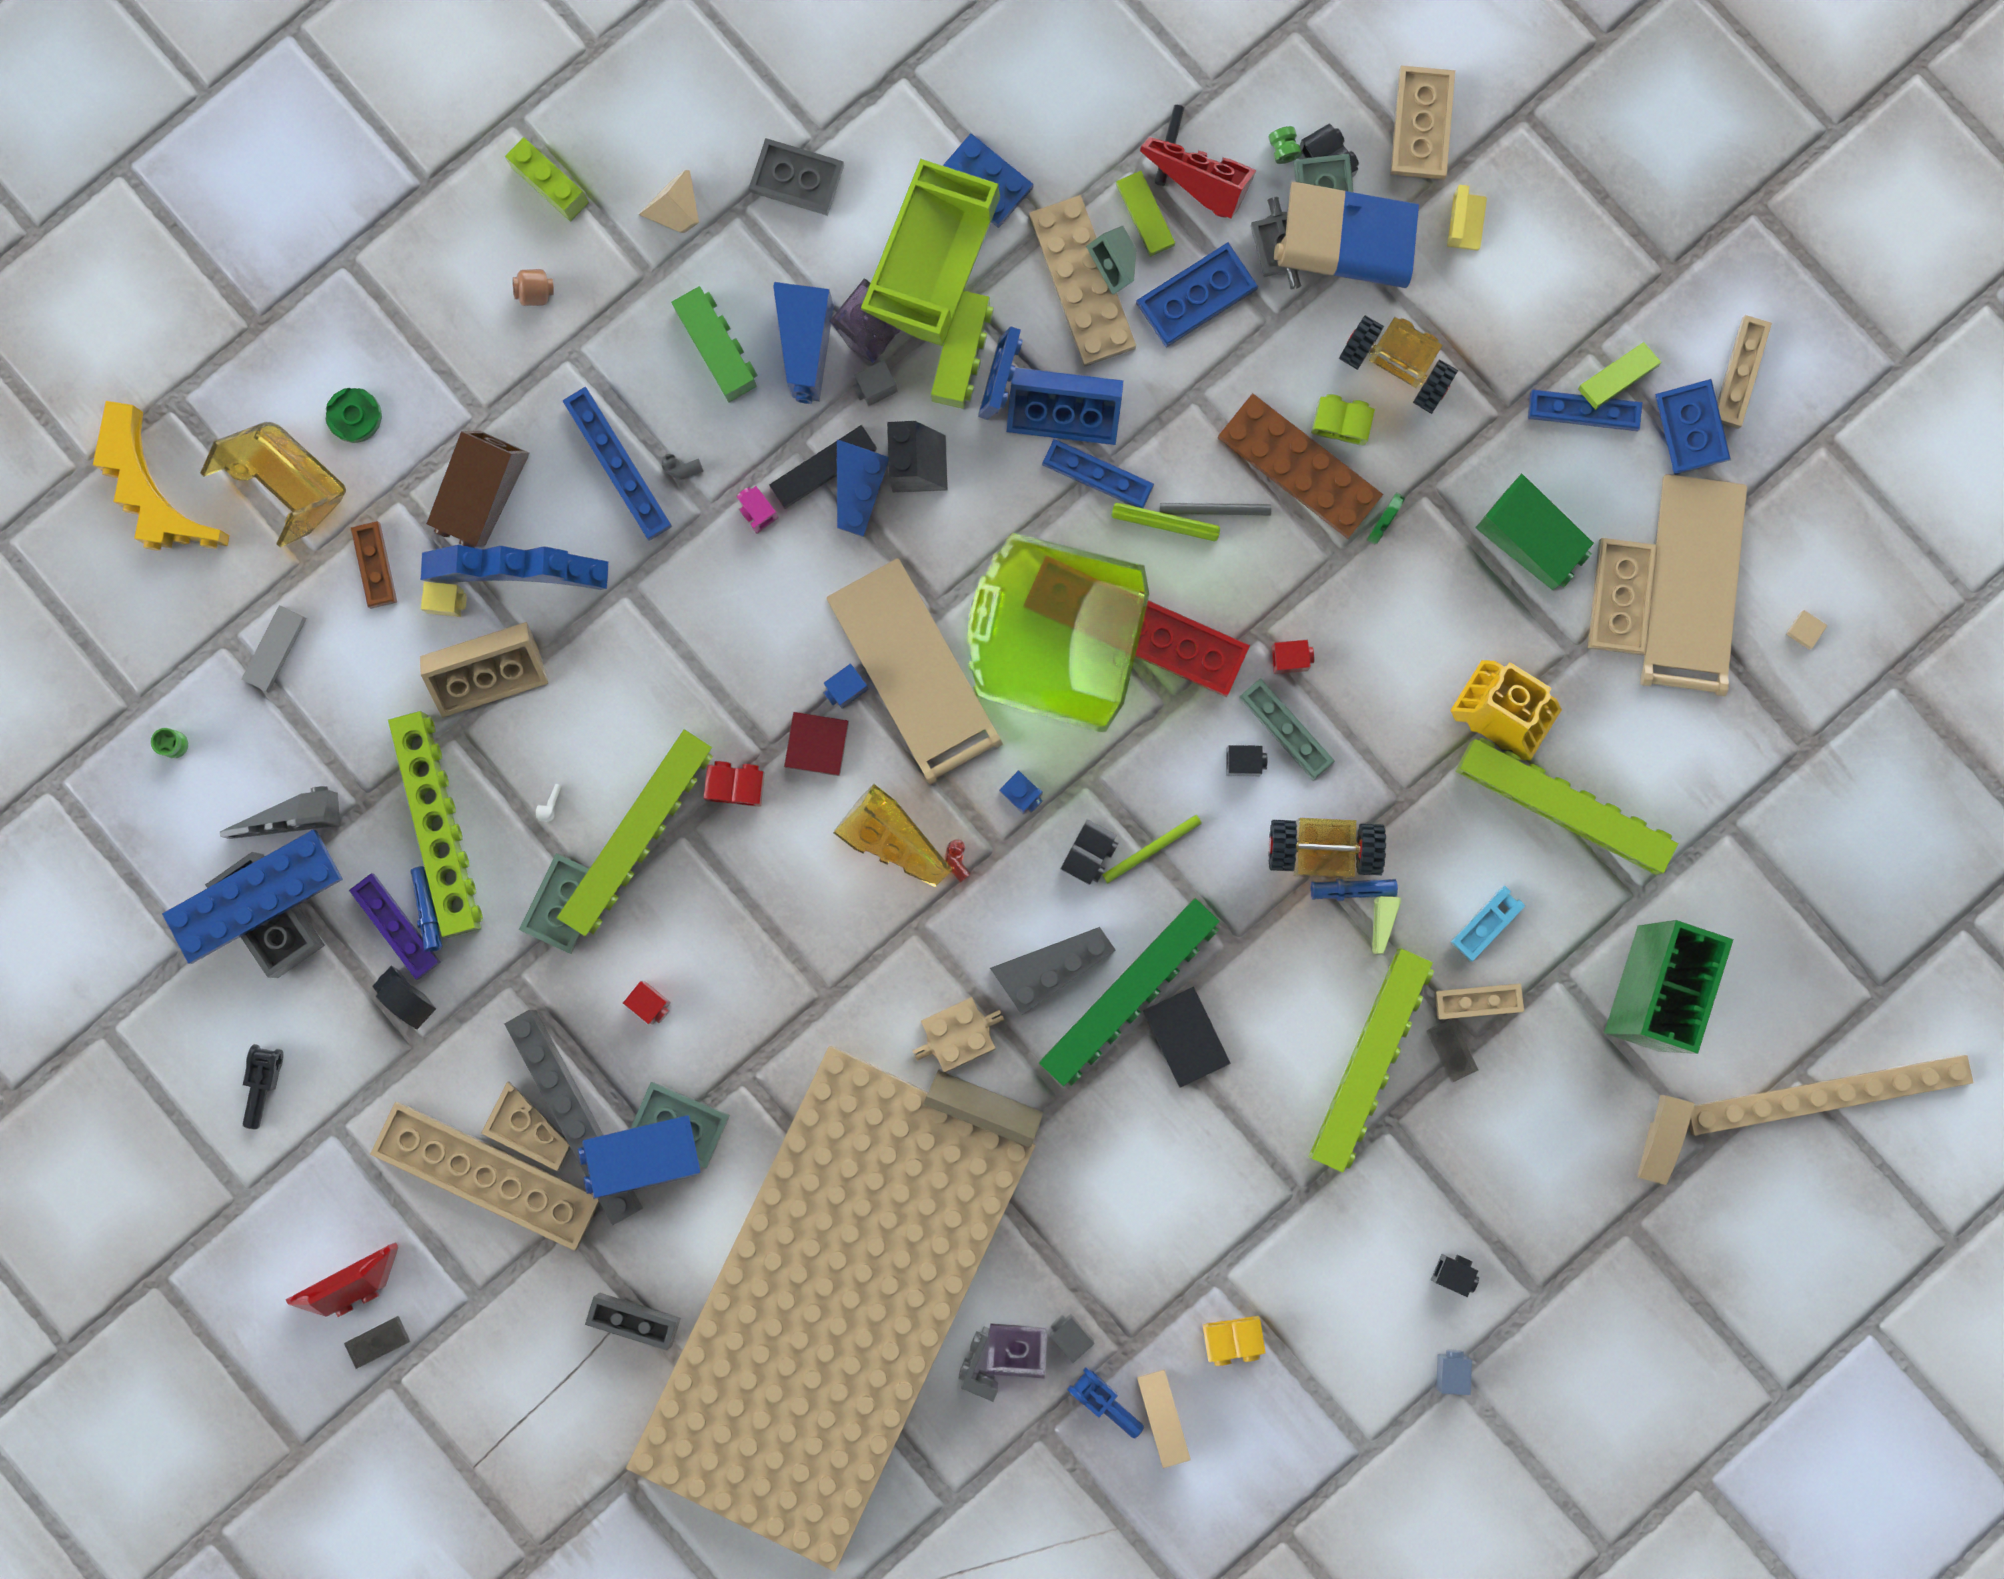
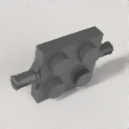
[1250,197,1302,290]

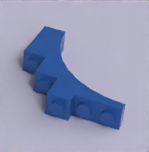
[420,545,609,590]

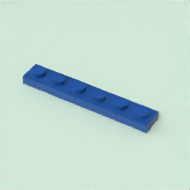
[562,386,673,541]

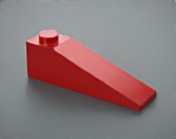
[1140,137,1256,219]

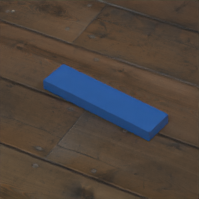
[1528,389,1643,431]
[1042,439,1154,508]

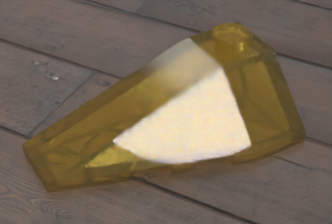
[833,784,952,887]

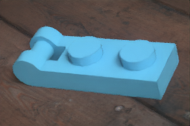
[1450,885,1525,962]

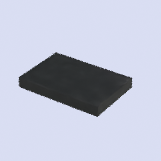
[1143,986,1231,1088]

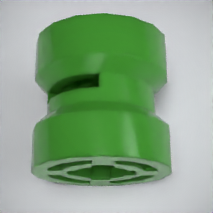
[1268,126,1302,164]
[151,728,188,758]

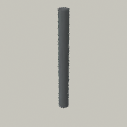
[1160,503,1271,515]

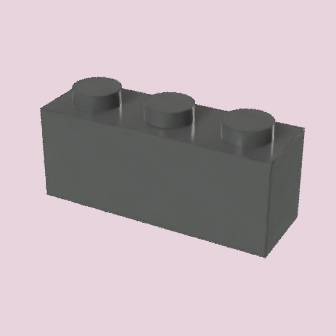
[585,1293,681,1350]

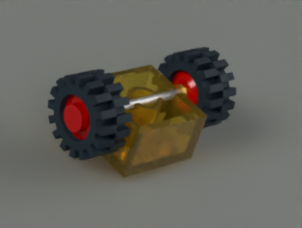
[1339,315,1459,414]
[1268,818,1386,879]

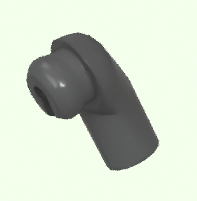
[661,454,703,479]

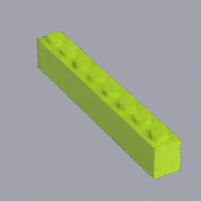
[557,729,713,937]
[1455,738,1679,875]
[1308,948,1434,1173]

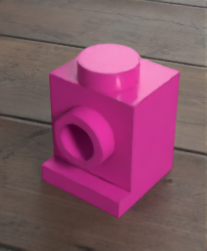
[737,486,779,534]

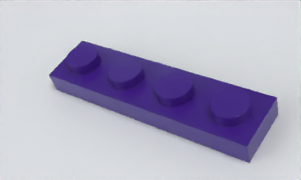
[349,873,441,980]

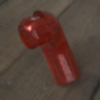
[944,839,971,883]

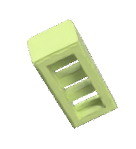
[1372,896,1401,954]

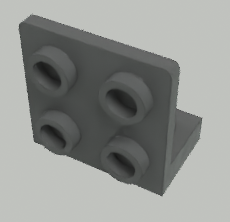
[958,1326,998,1402]

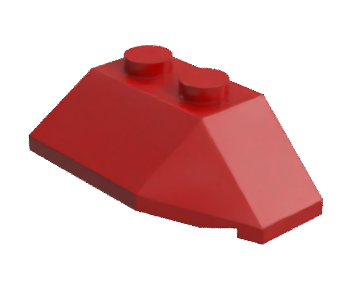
[285,1243,398,1317]

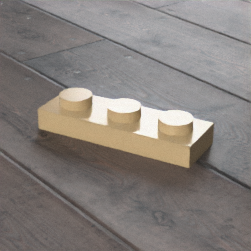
[1434,983,1524,1020]

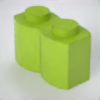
[1311,394,1375,446]

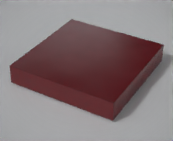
[784,712,849,776]

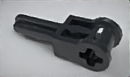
[242,1044,283,1129]

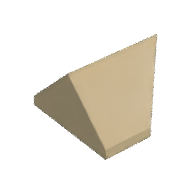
[639,170,699,233]

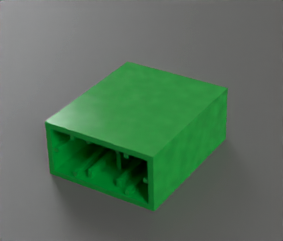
[1604,920,1734,1054]

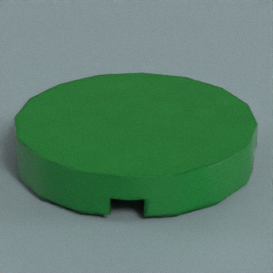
[325,388,382,443]
[1367,492,1405,545]

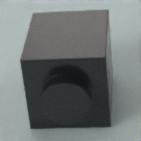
[1226,745,1268,777]

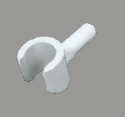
[536,784,562,822]

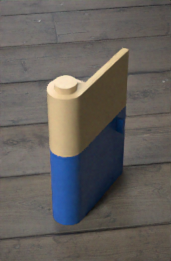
[1274,181,1419,288]

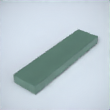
[1239,678,1335,781]

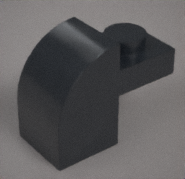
[372,965,436,1030]

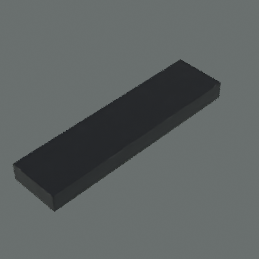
[769,425,877,509]

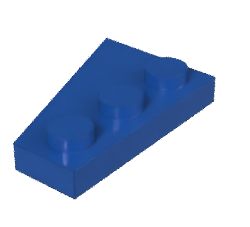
[837,439,888,537]

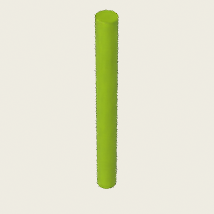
[1102,815,1202,884]

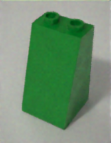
[1475,473,1594,590]

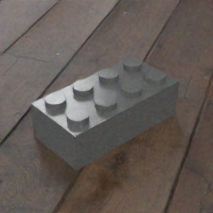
[205,852,325,978]

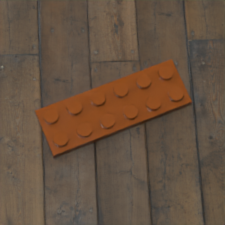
[1218,393,1384,539]

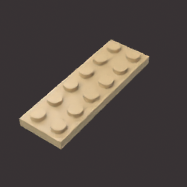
[1029,195,1136,367]

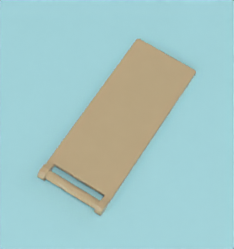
[1640,474,1747,696]
[827,559,1003,785]

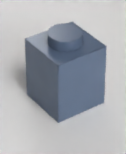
[1437,1350,1472,1395]

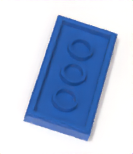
[1136,242,1258,348]

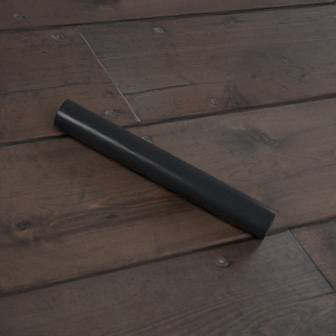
[1155,105,1184,186]

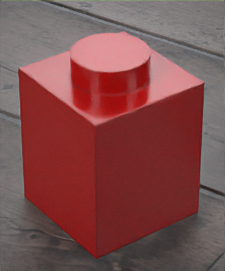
[1271,640,1314,674]
[623,981,671,1024]

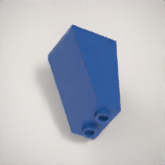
[773,282,834,404]
[578,1115,701,1199]

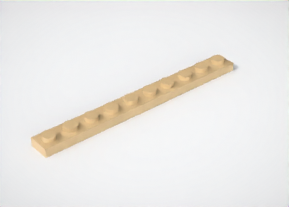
[1689,1055,1974,1136]

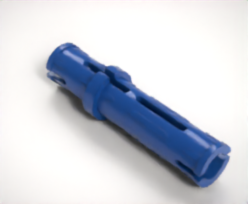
[410,866,443,952]
[1310,878,1398,901]

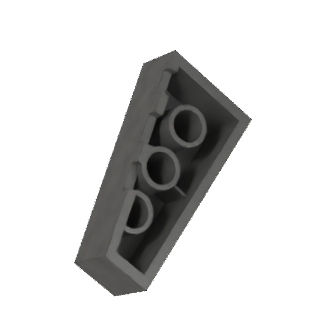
[990,927,1116,1015]

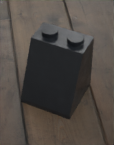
[887,421,948,493]

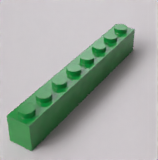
[1038,898,1220,1087]

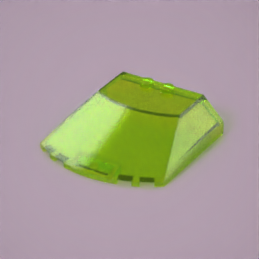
[967,533,1150,732]

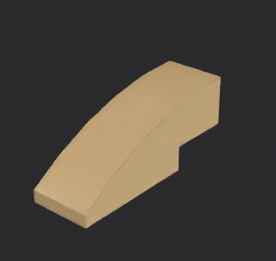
[1637,1095,1694,1185]
[1137,1369,1191,1468]

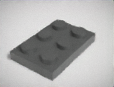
[749,138,844,216]

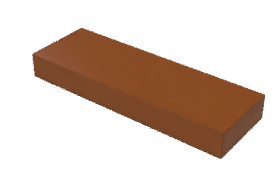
[351,521,397,609]

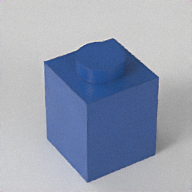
[823,663,869,709]

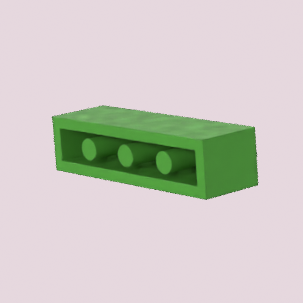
[671,286,758,403]

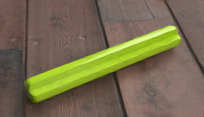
[1112,503,1220,541]

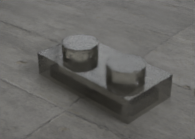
[1426,1018,1479,1082]
[344,1316,411,1369]

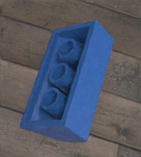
[1006,368,1124,445]

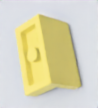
[1447,184,1487,251]

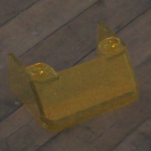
[200,422,346,547]

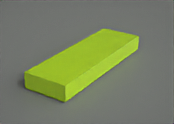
[1116,170,1175,257]
[1578,342,1661,410]

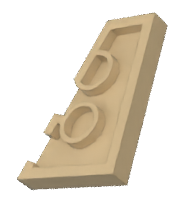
[481,1081,570,1171]

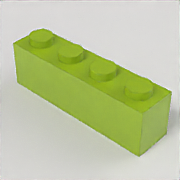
[931,291,994,409]

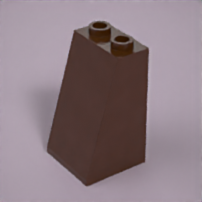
[426,431,530,548]

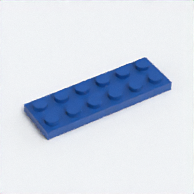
[162,829,343,964]

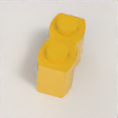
[1202,1316,1266,1366]

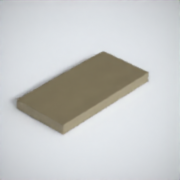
[924,1070,1043,1147]

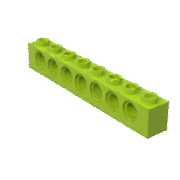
[388,711,483,938]

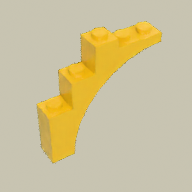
[93,401,230,551]

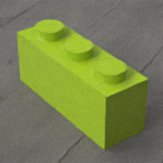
[505,137,589,222]

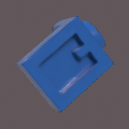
[999,770,1043,814]

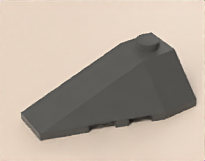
[220,786,341,839]

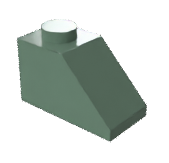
[1086,226,1136,295]

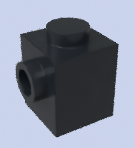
[1431,1254,1479,1298]

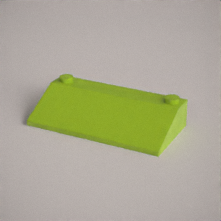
[861,158,1000,346]

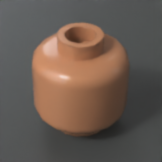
[512,269,554,306]

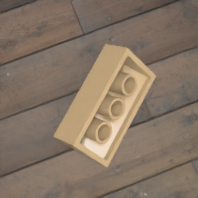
[420,622,548,718]

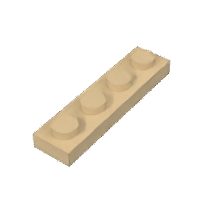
[1717,315,1772,429]

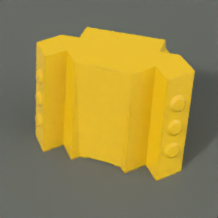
[1450,660,1562,760]

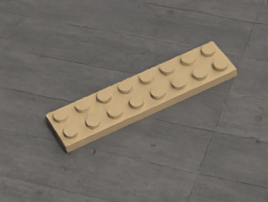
[370,1102,599,1251]

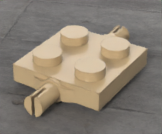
[912,997,1004,1073]

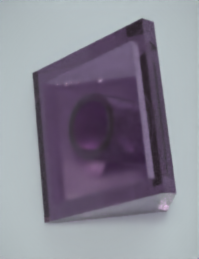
[987,1323,1047,1379]

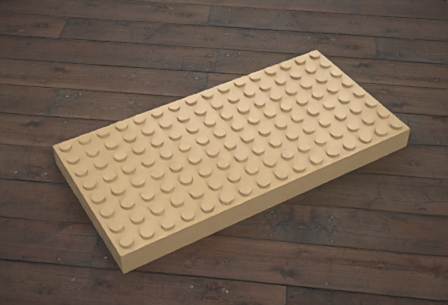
[626,1046,1036,1572]

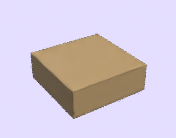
[1786,610,1828,650]

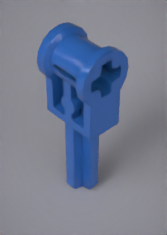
[1067,1367,1144,1439]

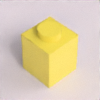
[421,582,467,617]

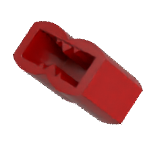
[703,761,765,807]

